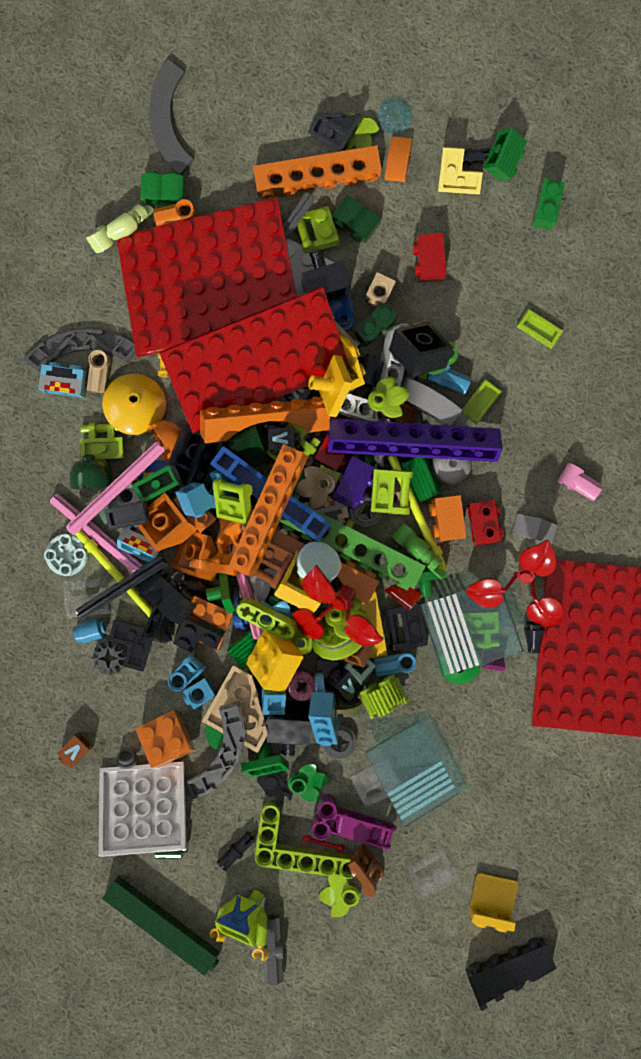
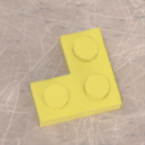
[438,146,483,194]

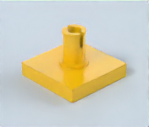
[308,355,353,417]

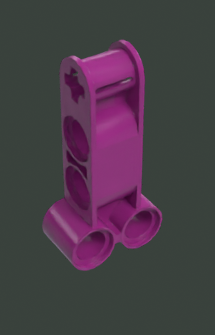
[311,794,397,849]

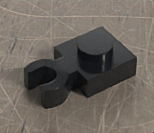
[257,772,292,807]

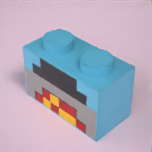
[38,362,88,398]
[117,525,164,562]

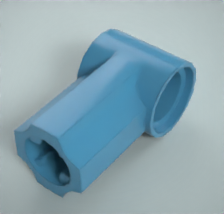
[426,365,472,395]
[373,652,416,677]

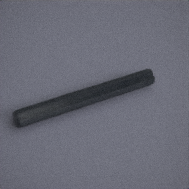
[76,555,168,619]

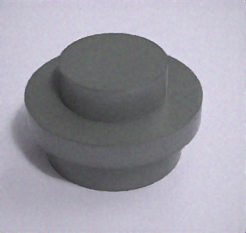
[116,748,138,769]

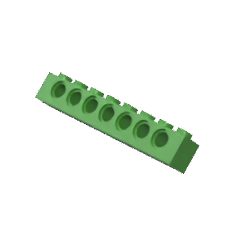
[279,505,426,591]

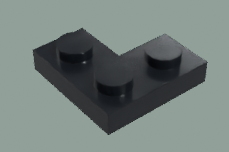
[173,614,225,653]
[108,620,153,672]

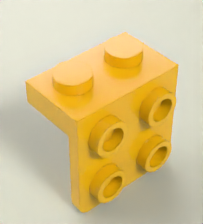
[339,333,365,393]
[468,873,518,932]

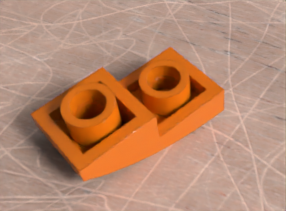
[385,136,412,182]

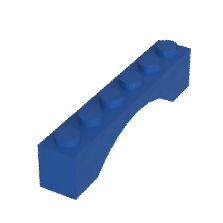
[210,446,331,542]

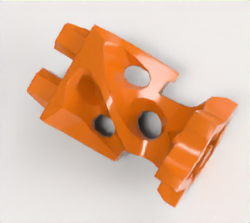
[189,505,255,576]

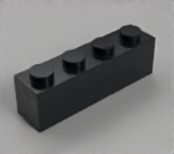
[465,938,557,1011]

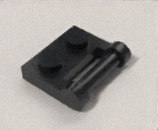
[383,603,428,651]

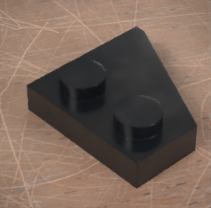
[308,113,364,152]

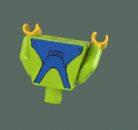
[210,890,269,961]

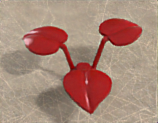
[466,539,564,626]
[292,565,384,646]

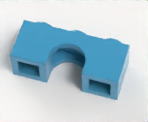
[175,469,239,518]
[309,692,340,746]

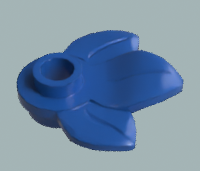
[328,296,355,331]
[232,590,249,630]

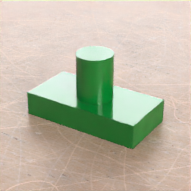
[418,571,447,597]
[206,573,236,614]
[241,745,289,778]

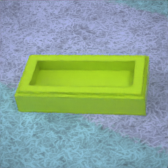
[517,308,563,349]
[461,379,502,425]

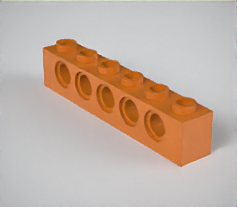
[253,145,382,199]
[228,444,308,577]

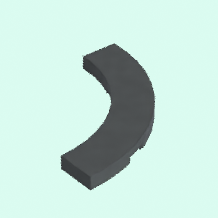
[149,59,193,175]
[23,328,136,373]
[185,700,246,799]

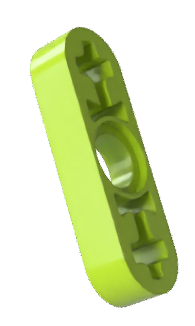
[237,598,297,639]

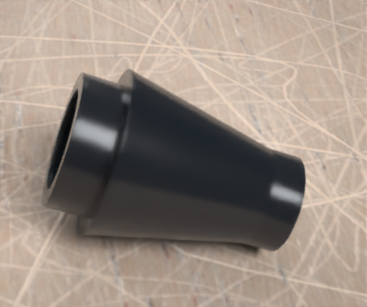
[180,574,213,597]
[524,621,545,653]

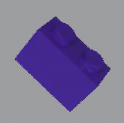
[330,456,375,509]

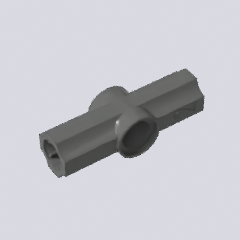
[261,915,284,985]

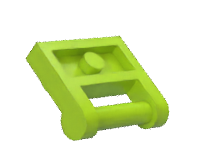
[297,206,340,254]
[371,468,413,515]
[213,478,253,524]

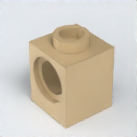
[365,272,396,308]

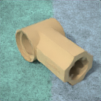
[87,350,112,393]

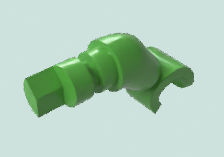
[391,523,447,579]

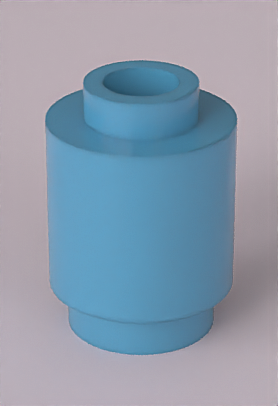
[73,618,107,644]

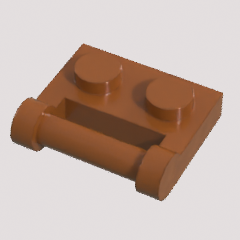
[255,542,294,589]
[348,843,384,897]

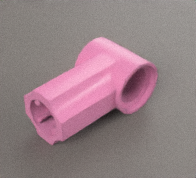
[557,463,603,501]

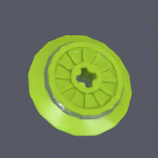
[312,608,370,661]

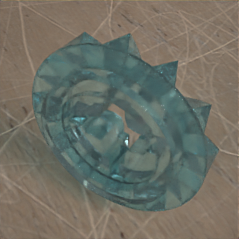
[378,100,411,134]

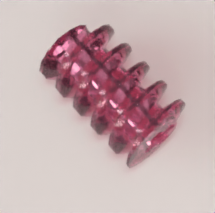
[288,669,316,701]

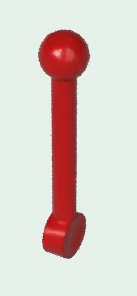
[302,834,345,852]

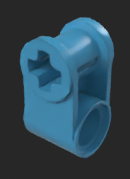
[168,652,208,691]

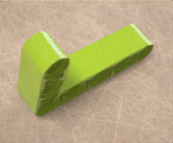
[255,801,354,879]

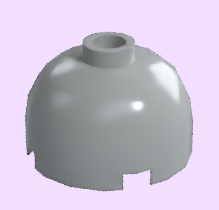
[430,458,471,486]

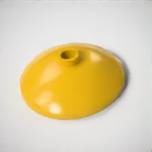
[102,374,166,435]

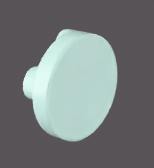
[44,534,88,576]
[297,542,341,582]

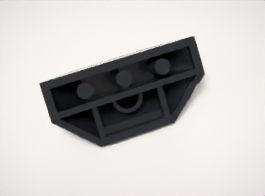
[168,422,224,489]

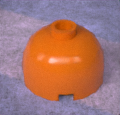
[148,420,181,464]

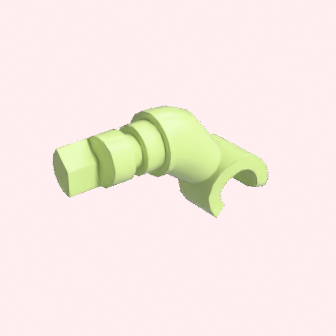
[86,204,154,253]

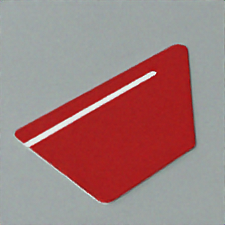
[384,586,422,610]

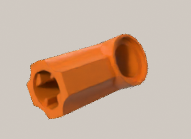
[153,199,197,226]

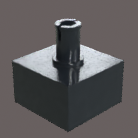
[301,249,351,301]
[389,322,454,380]
[267,701,312,756]

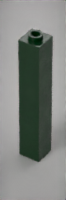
[102,875,219,976]

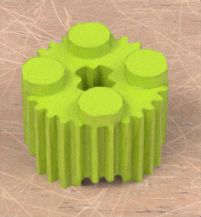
[360,674,409,719]

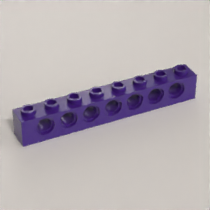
[328,418,503,462]

